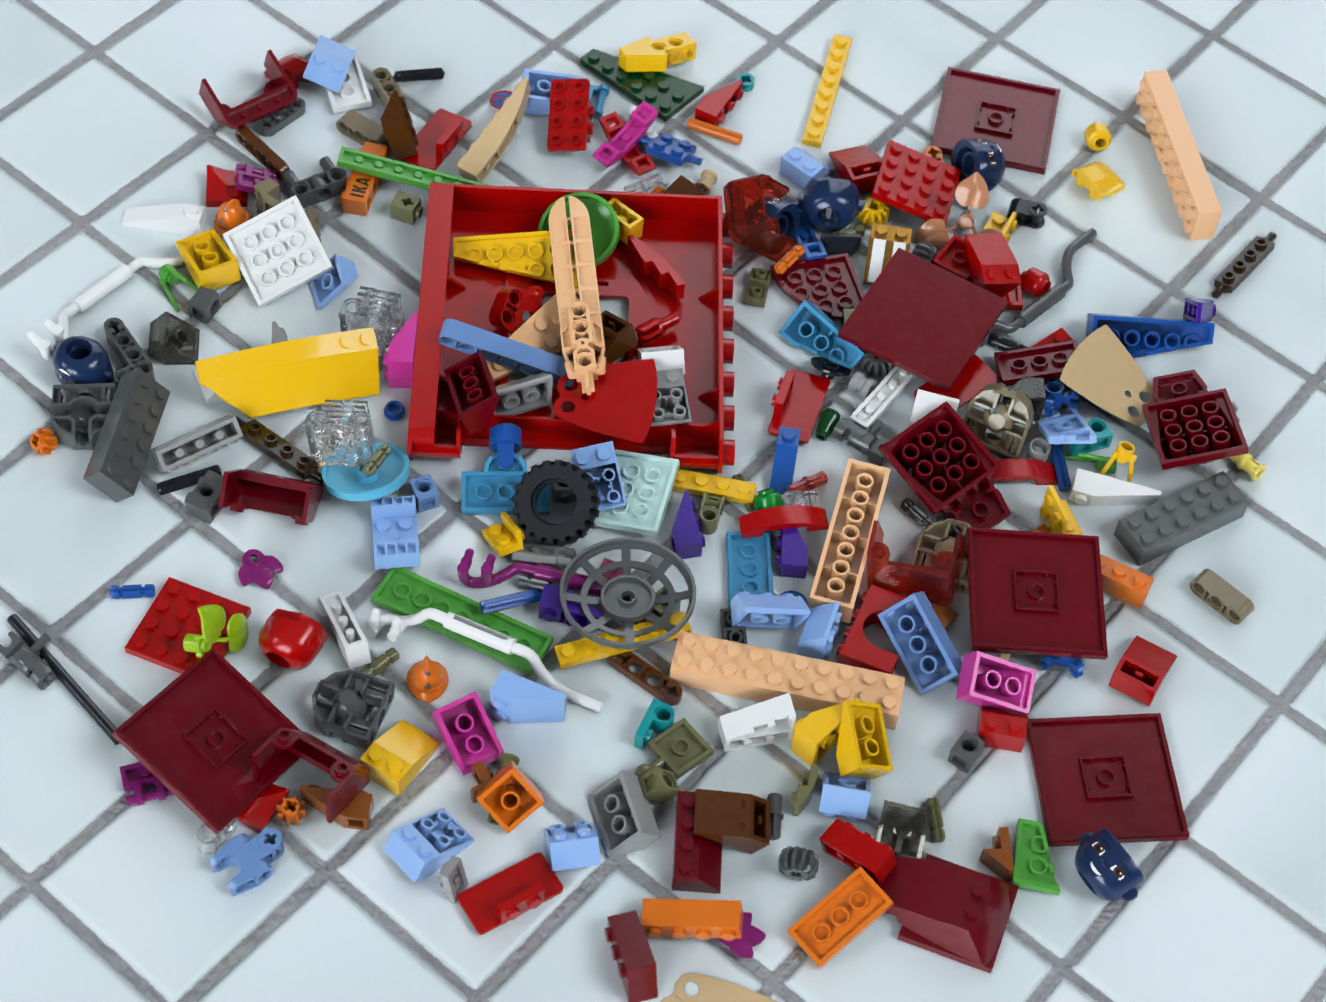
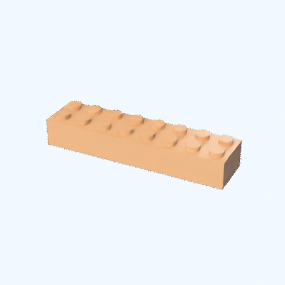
[808,458,891,623]

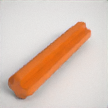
[687,118,743,145]

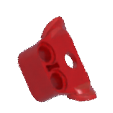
[489,286,545,338]

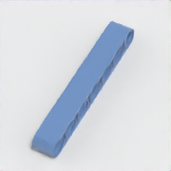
[438,319,575,389]

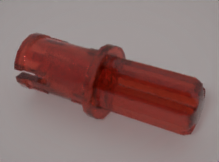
[786,471,828,497]

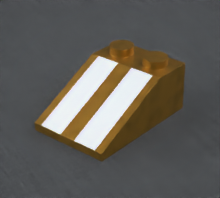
[863,223,912,285]

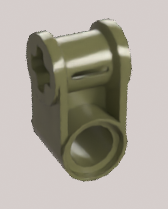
[699,492,726,535]

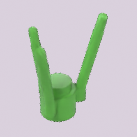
[158,264,199,312]
[1064,453,1117,477]

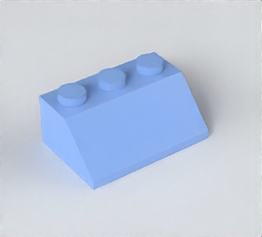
[730,591,811,630]

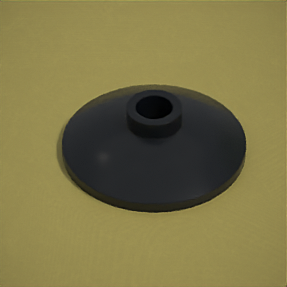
[810,357,851,379]

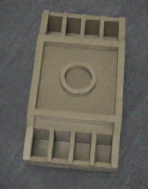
[254,178,322,242]

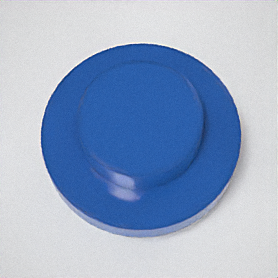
[384,400,405,421]

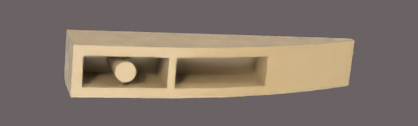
[457,77,531,183]

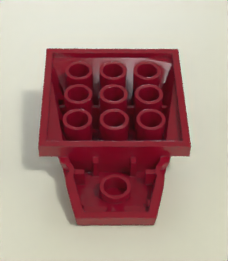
[1142,369,1248,470]
[879,401,1011,529]
[876,854,1019,974]

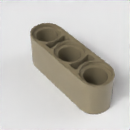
[373,67,406,108]
[336,109,389,145]
[1189,569,1254,625]

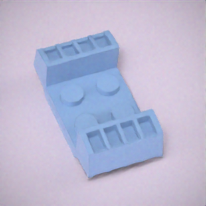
[370,495,420,570]

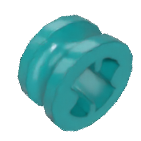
[737,73,755,92]

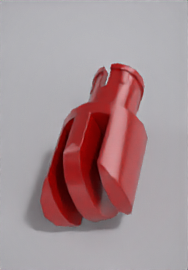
[635,312,680,347]

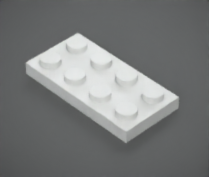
[326,47,372,113]

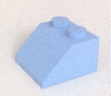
[779,147,834,190]
[819,771,871,821]

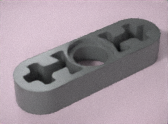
[258,97,306,137]

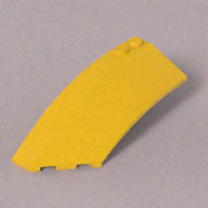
[195,327,380,419]

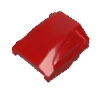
[264,54,310,90]

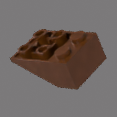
[380,90,419,161]
[568,310,638,364]
[694,789,770,854]

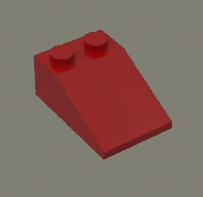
[964,233,1022,292]

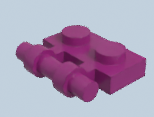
[235,163,277,194]
[119,762,174,806]

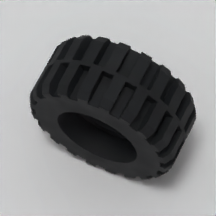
[512,460,601,546]

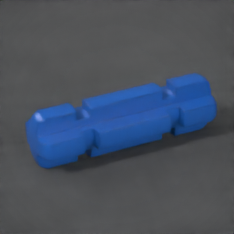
[109,584,155,599]

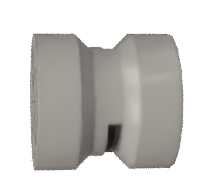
[848,371,877,399]
[1026,438,1051,462]

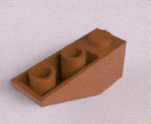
[300,785,373,831]

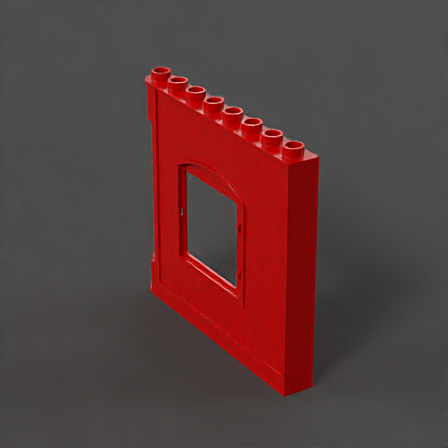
[407,183,735,474]

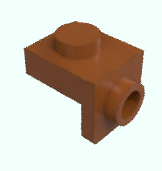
[471,760,493,803]

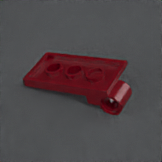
[994,340,1078,387]

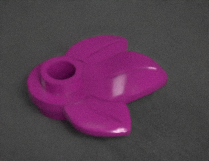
[238,549,283,590]
[718,912,766,959]

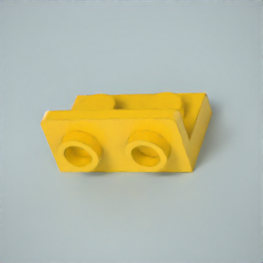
[983,211,1018,243]
[482,511,525,557]

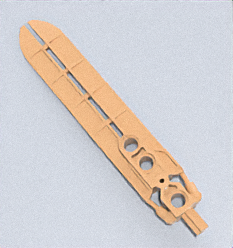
[549,196,606,395]

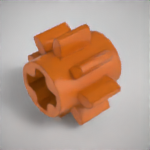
[30,428,58,455]
[276,795,307,827]

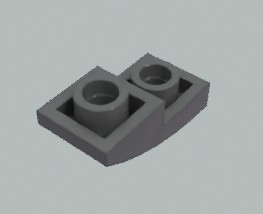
[719,608,747,644]

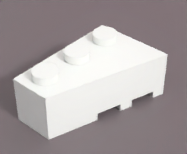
[718,693,797,752]

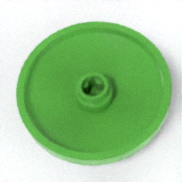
[538,192,620,267]

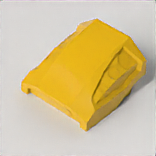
[1071,161,1125,200]

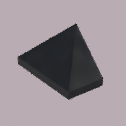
[820,233,861,258]

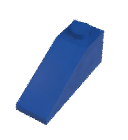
[770,426,801,496]

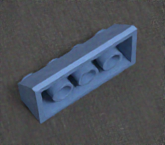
[878,591,962,695]

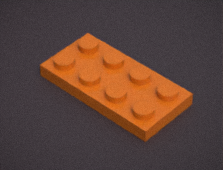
[787,866,894,969]

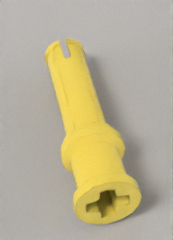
[1228,453,1266,481]

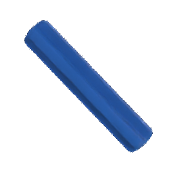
[1050,444,1071,491]
[479,588,542,614]

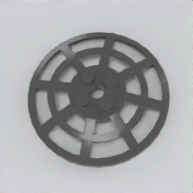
[559,537,696,650]

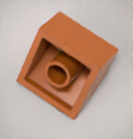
[476,761,544,833]

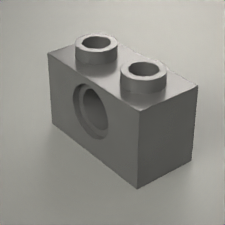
[184,470,223,524]

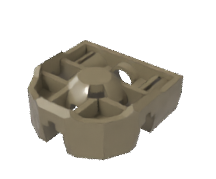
[963,383,1034,458]
[909,518,971,595]

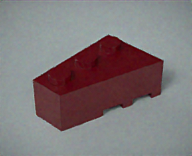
[604,910,658,1002]

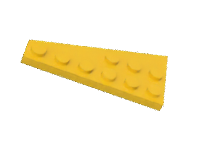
[453,229,579,289]

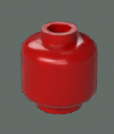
[1021,267,1051,297]

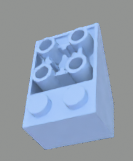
[570,441,627,511]
[384,808,474,883]

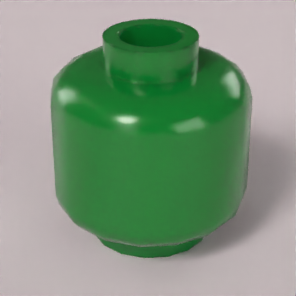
[753,488,783,511]

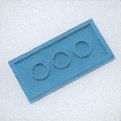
[726,532,773,608]

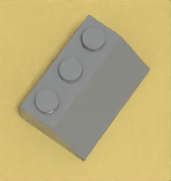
[494,372,553,415]
[588,771,661,858]

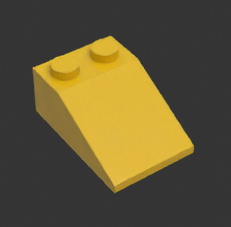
[175,229,241,290]
[791,698,862,767]
[836,700,893,779]
[359,720,441,796]

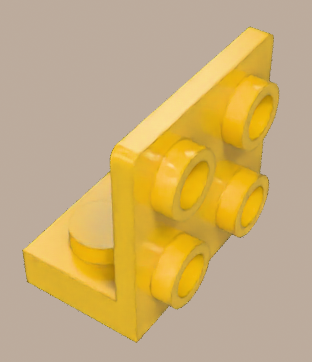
[1040,485,1083,535]

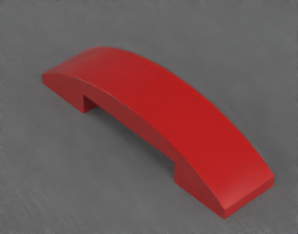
[599,111,657,176]
[992,458,1058,485]
[738,505,829,538]

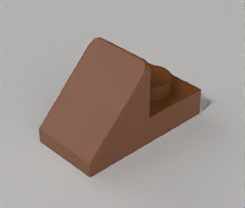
[979,827,1014,881]

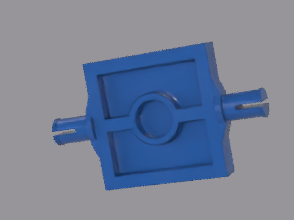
[639,133,703,167]

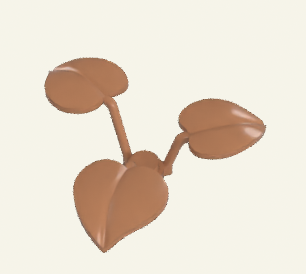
[914,172,1000,252]

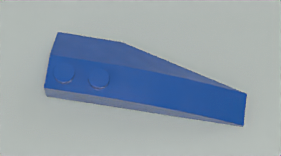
[1086,313,1215,358]

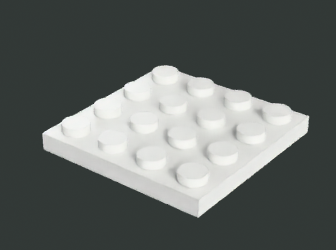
[223,195,334,307]

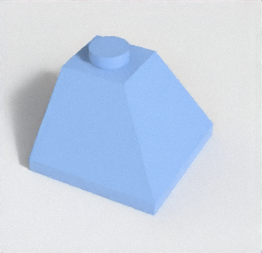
[309,254,358,310]

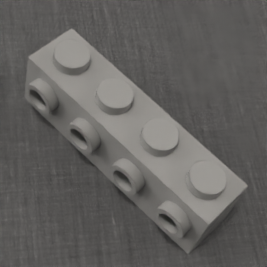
[150,415,243,473]

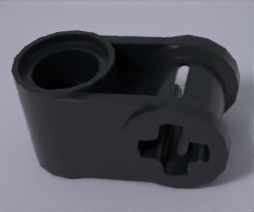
[1007,198,1047,229]

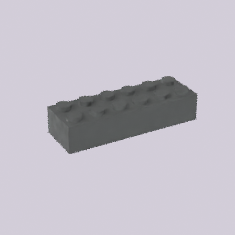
[83,367,170,503]
[1114,471,1249,566]

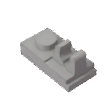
[438,855,469,903]

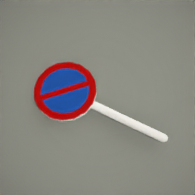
[489,90,520,136]

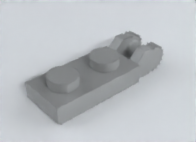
[512,541,577,569]

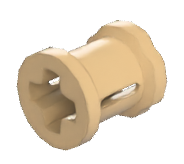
[695,169,718,195]

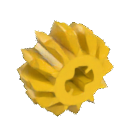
[856,196,890,228]

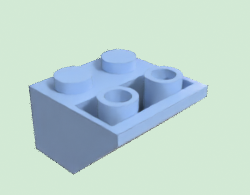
[796,602,842,660]
[544,821,601,871]

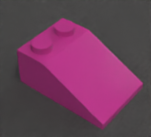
[383,312,418,389]
[956,651,1037,715]
[430,691,505,776]

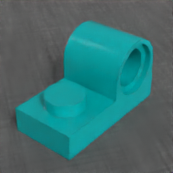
[1068,418,1114,456]
[634,698,675,750]

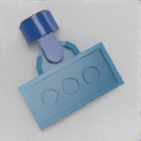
[461,423,550,515]

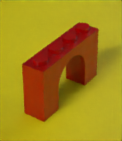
[836,584,906,674]

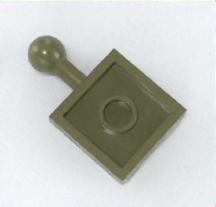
[635,718,714,780]

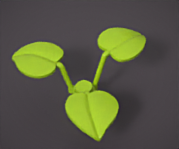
[183,604,249,658]

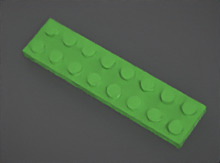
[371,567,554,676]

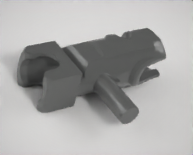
[832,418,888,466]
[0,631,56,690]

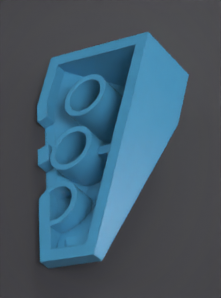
[778,300,866,370]

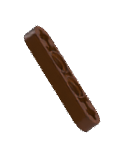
[235,126,290,180]
[607,651,682,706]

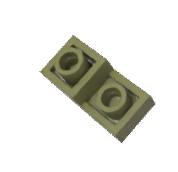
[744,268,772,307]
[789,765,820,816]

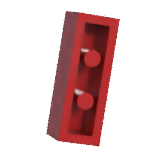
[819,818,897,885]

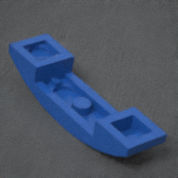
[792,202,827,260]

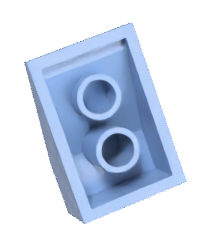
[303,35,356,93]
[521,69,582,116]
[490,669,566,724]

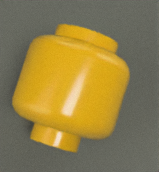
[1084,122,1112,151]

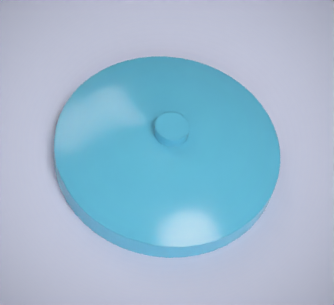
[322,441,411,501]

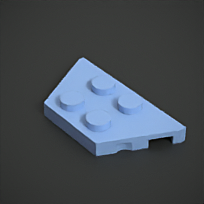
[1037,407,1097,445]

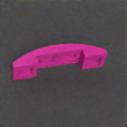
[592,101,659,168]

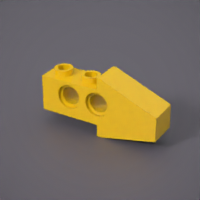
[618,32,697,72]

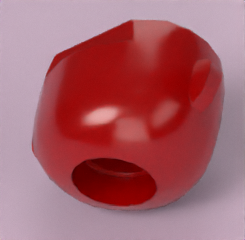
[258,609,328,670]

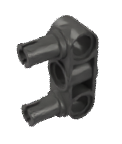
[283,156,347,208]

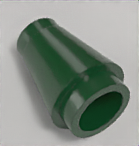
[815,408,841,441]

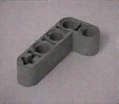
[104,317,155,386]

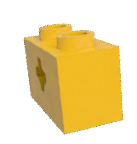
[608,198,644,244]

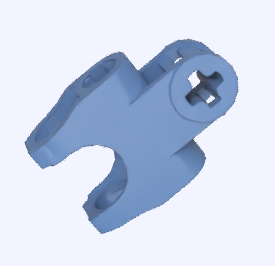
[209,828,284,896]

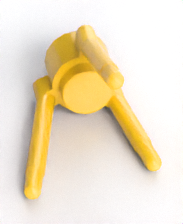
[1099,441,1137,483]

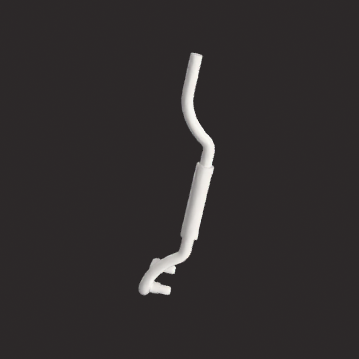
[27,255,185,360]
[366,608,604,713]

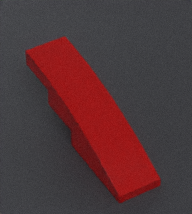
[627,234,685,300]

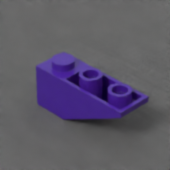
[671,490,705,559]
[775,528,808,579]
[538,584,606,631]

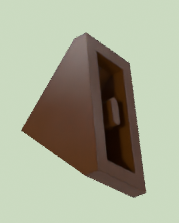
[663,175,704,195]

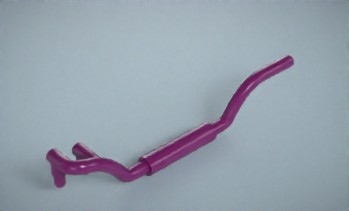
[457,548,678,641]

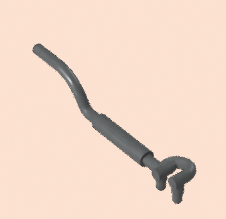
[979,228,1097,347]

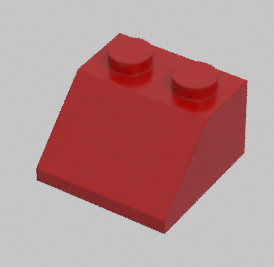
[976,706,1028,753]

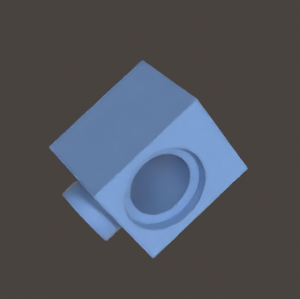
[409,474,440,513]

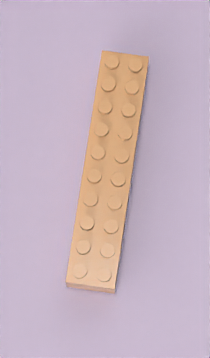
[1135,70,1222,241]
[669,631,905,730]

